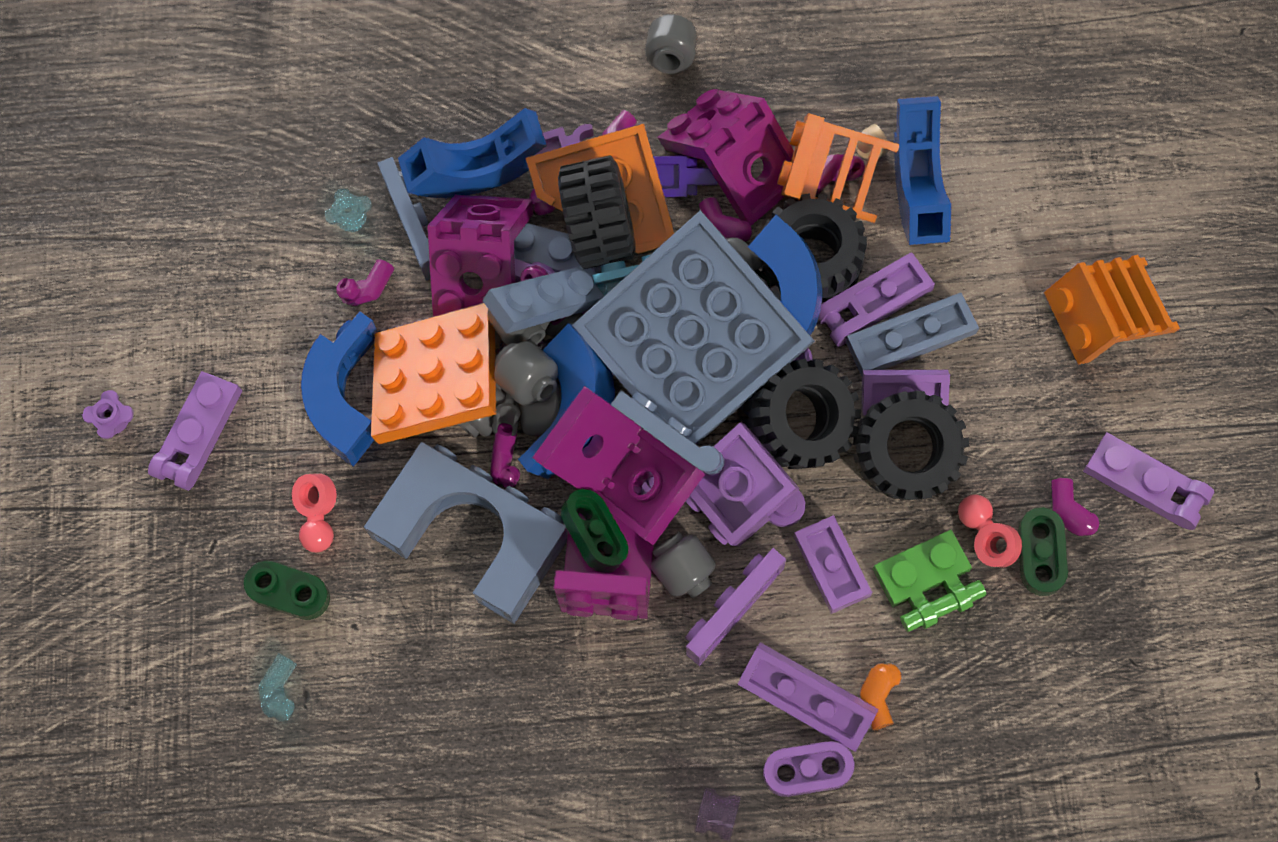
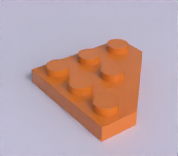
[526,123,675,254]

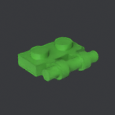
[872,529,986,632]

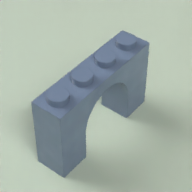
[364,442,568,624]

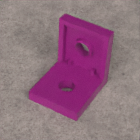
[657,89,794,225]
[427,195,533,317]
[532,386,705,545]
[554,513,654,620]

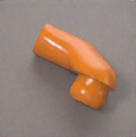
[860,663,901,731]

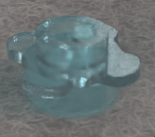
[325,189,372,232]

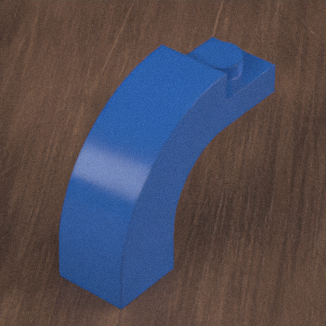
[894,96,951,245]
[398,108,547,198]
[748,215,822,336]
[301,311,378,467]
[518,323,615,479]

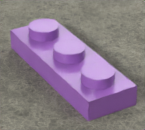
[685,548,786,666]
[738,642,879,752]

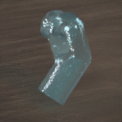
[258,653,297,721]

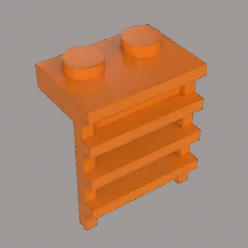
[777,113,900,223]
[1044,255,1180,364]

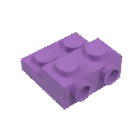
[686,423,800,546]

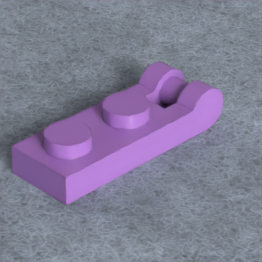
[818,252,935,347]
[148,371,242,491]
[1083,432,1214,530]

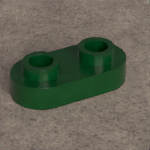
[561,489,629,573]
[1018,507,1068,596]
[244,561,330,620]

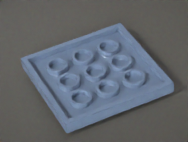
[573,210,815,445]

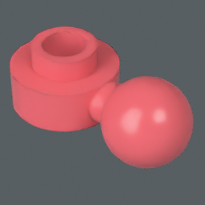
[292,474,337,553]
[958,494,1022,567]

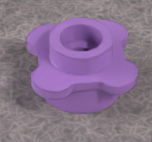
[82,390,134,439]

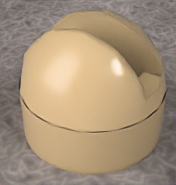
[856,124,890,159]

